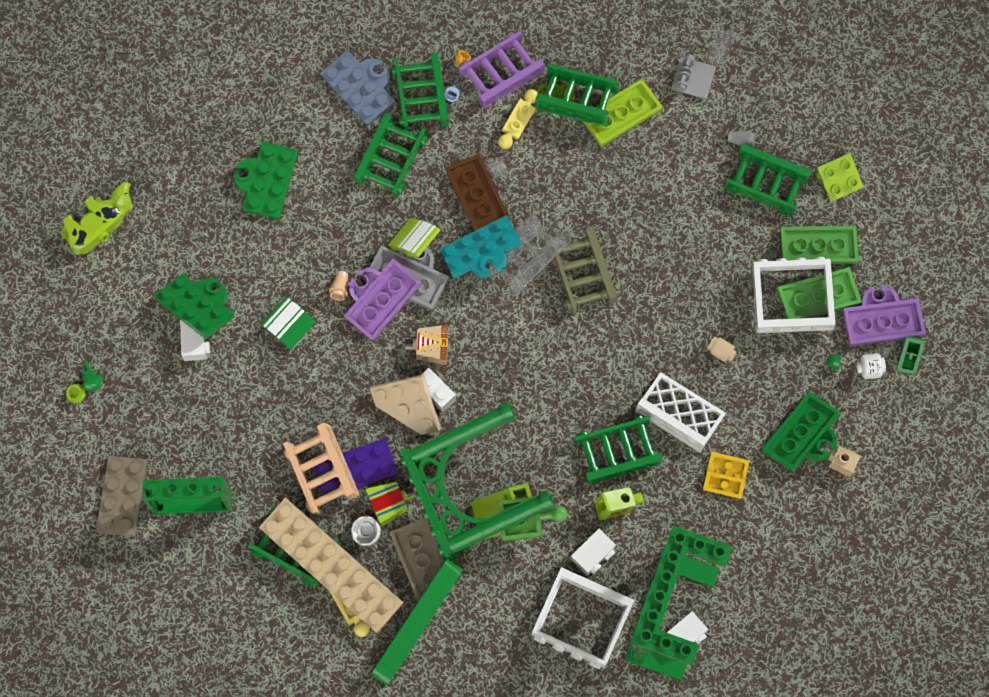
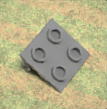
[671,54,716,99]

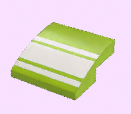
[388,218,440,257]

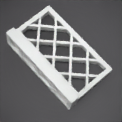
[635,372,726,453]

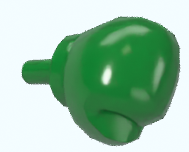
[82,361,104,392]

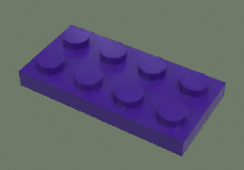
[313,438,398,496]

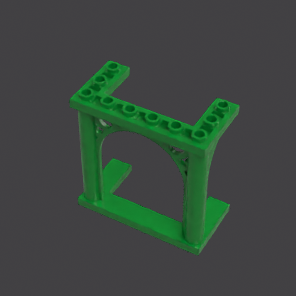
[625,525,732,681]

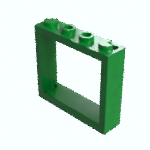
[143,476,233,515]

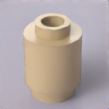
[707,337,737,363]

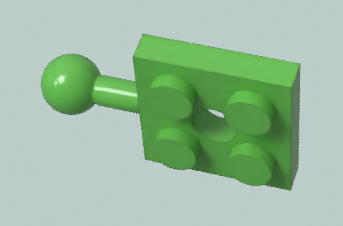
[499,497,568,541]

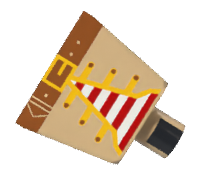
[405,325,449,365]

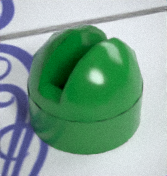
[827,354,841,370]

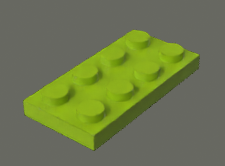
[583,79,663,147]

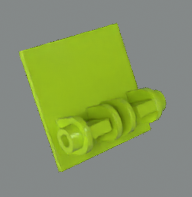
[816,153,863,202]

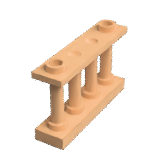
[283,423,360,515]

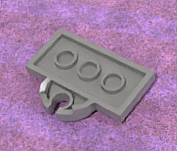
[364,245,449,311]

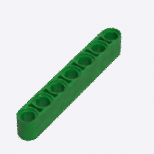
[370,559,463,686]

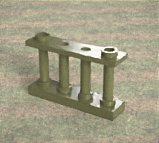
[548,228,617,315]

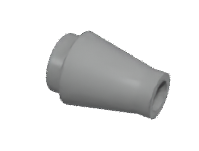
[728,131,756,148]

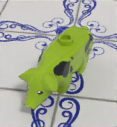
[61,182,133,255]

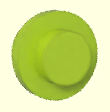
[66,384,86,403]

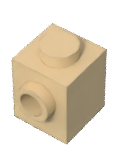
[828,446,861,477]

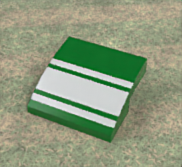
[260,297,316,350]

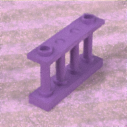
[459,31,545,109]

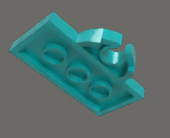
[440,215,522,279]

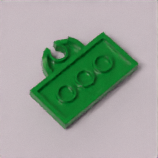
[234,141,298,220]
[154,273,234,340]
[762,392,841,473]

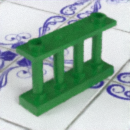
[392,52,449,131]
[535,64,619,127]
[354,113,428,199]
[724,143,812,216]
[574,415,663,485]
[248,505,342,588]

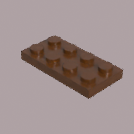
[445,154,510,231]

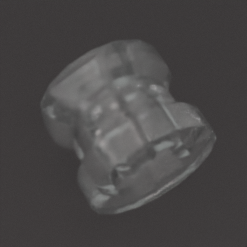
[486,157,508,180]

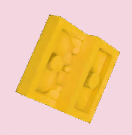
[703,452,750,499]

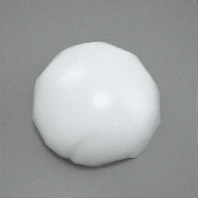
[351,516,381,546]

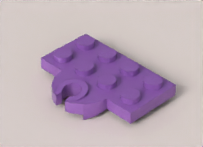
[344,258,423,341]
[842,285,926,346]

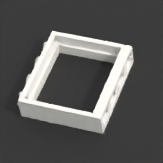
[752,257,835,333]
[532,567,634,669]

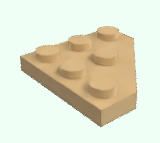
[370,374,441,435]

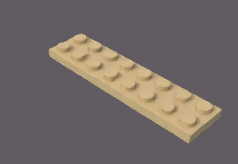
[259,498,404,633]

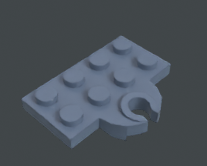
[320,50,396,126]

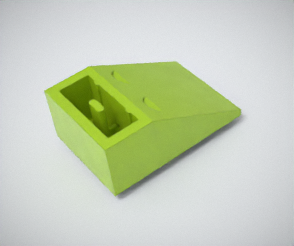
[471,483,532,539]

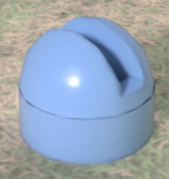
[444,86,460,102]

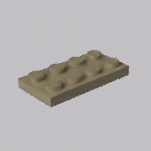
[96,456,148,537]
[390,518,456,602]

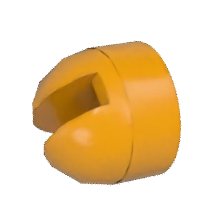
[455,50,471,66]

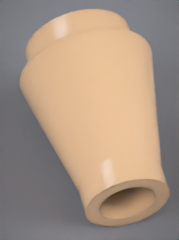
[329,271,348,301]

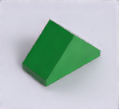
[897,336,926,375]

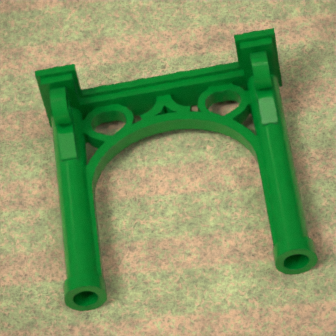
[400,401,556,561]

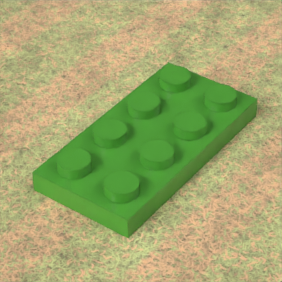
[780,226,859,264]
[777,267,862,319]

